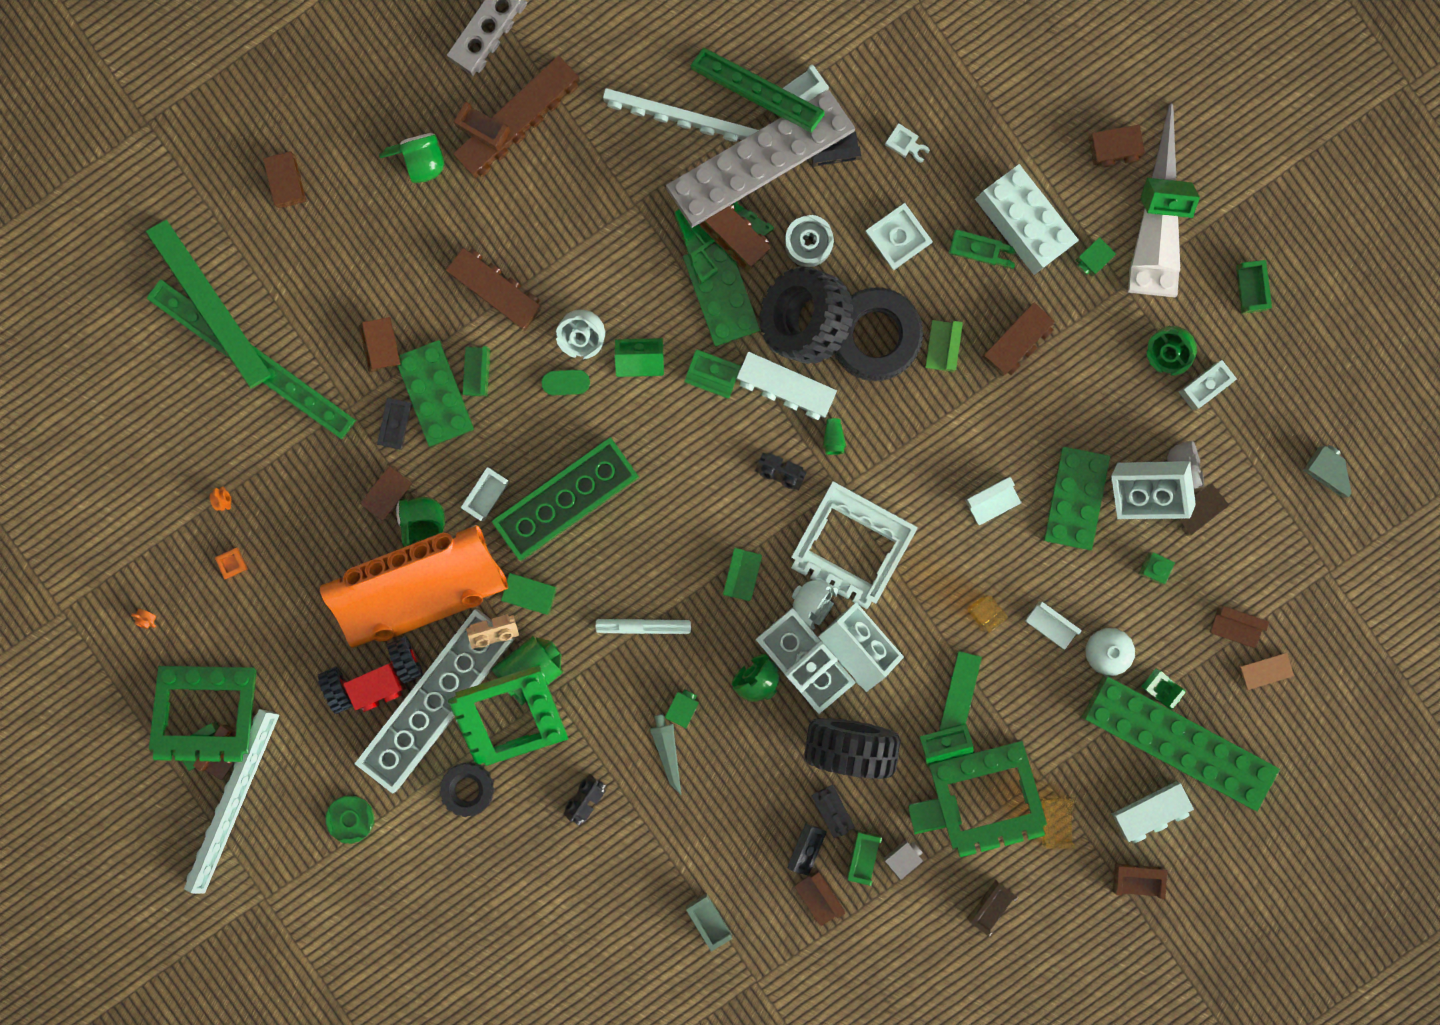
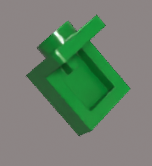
[1141,668,1186,709]

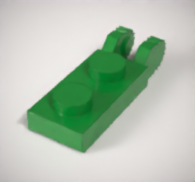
[948,229,1017,269]

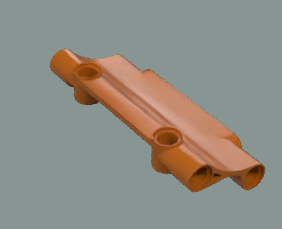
[320,525,508,648]

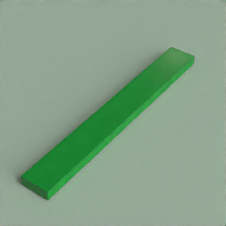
[146,219,271,389]

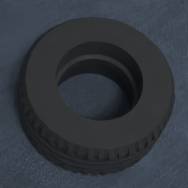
[833,287,923,381]

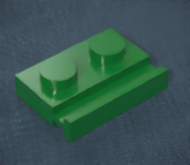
[684,349,741,399]

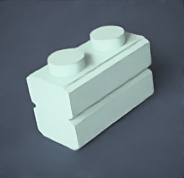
[784,641,838,692]

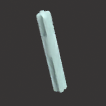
[596,619,691,634]

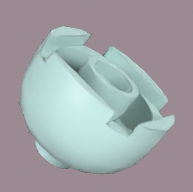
[556,309,605,359]
[792,580,838,629]
[1086,628,1135,676]

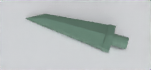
[650,714,681,795]

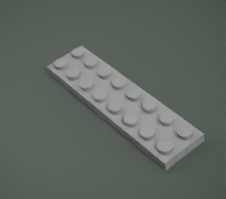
[666,90,855,227]

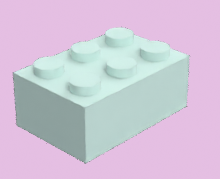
[1111,461,1195,519]
[818,602,904,692]

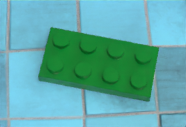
[683,244,760,347]
[398,340,475,447]
[1044,447,1110,551]

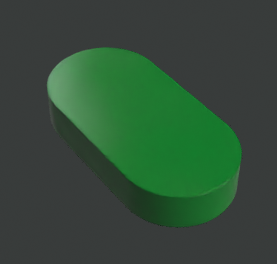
[542,370,590,396]

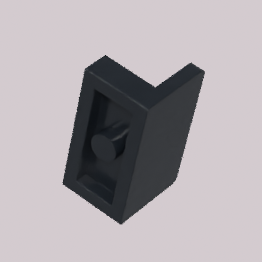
[811,131,861,167]

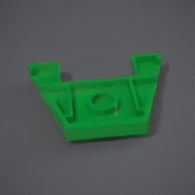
[674,201,774,284]

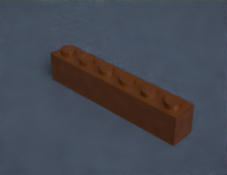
[453,55,580,179]

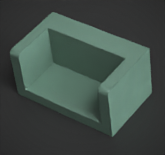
[686,893,732,951]

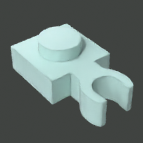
[885,124,930,163]

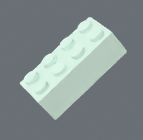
[975,164,1079,275]
[756,608,856,714]

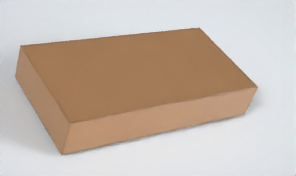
[1239,653,1294,690]

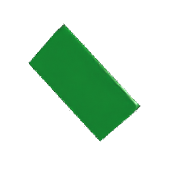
[908,795,962,834]

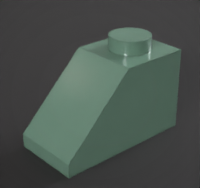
[1303,445,1351,498]

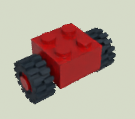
[318,636,423,714]

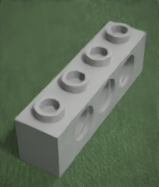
[447,0,527,76]

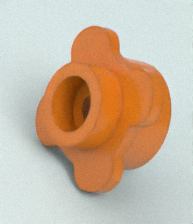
[210,487,231,511]
[131,609,156,629]

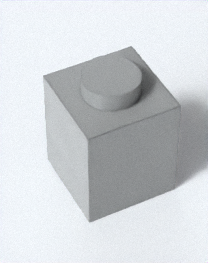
[884,840,923,880]

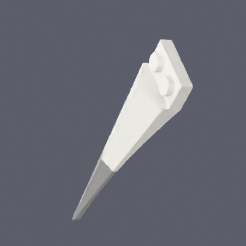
[1128,103,1180,297]

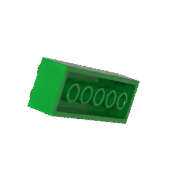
[492,437,640,561]

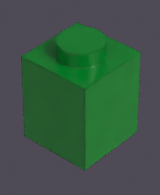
[1076,237,1116,277]
[1138,552,1175,585]
[665,689,699,728]

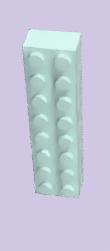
[355,609,516,794]

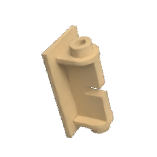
[466,614,519,649]

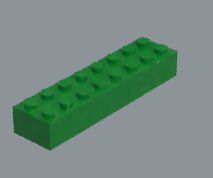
[1081,675,1280,812]

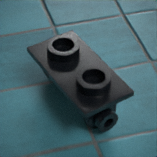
[755,452,807,491]
[563,774,607,826]
[811,784,855,838]

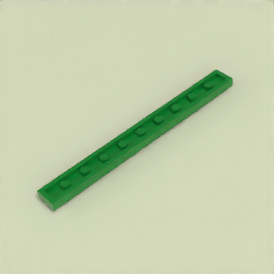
[146,279,357,440]

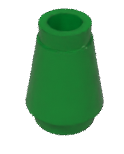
[822,418,847,455]

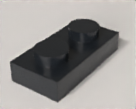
[377,398,412,450]
[787,823,827,876]

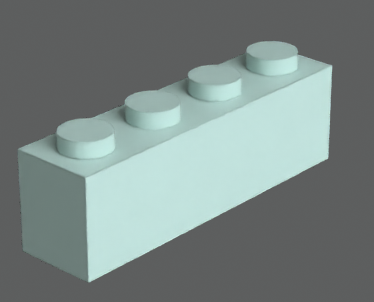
[737,352,837,420]

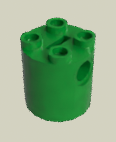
[492,635,563,706]

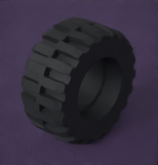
[759,266,853,364]
[804,718,901,779]

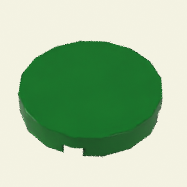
[325,795,374,844]

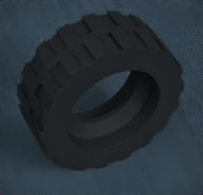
[439,762,495,817]

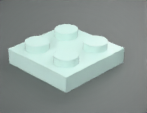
[865,203,933,271]

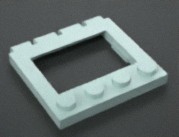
[791,482,918,609]

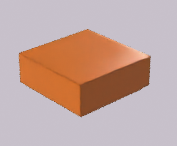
[215,548,248,579]

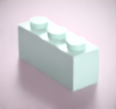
[1112,781,1194,843]

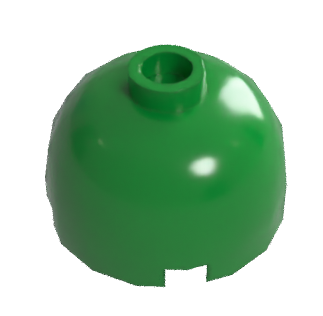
[1146,326,1197,376]
[731,654,780,702]

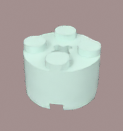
[785,215,834,267]

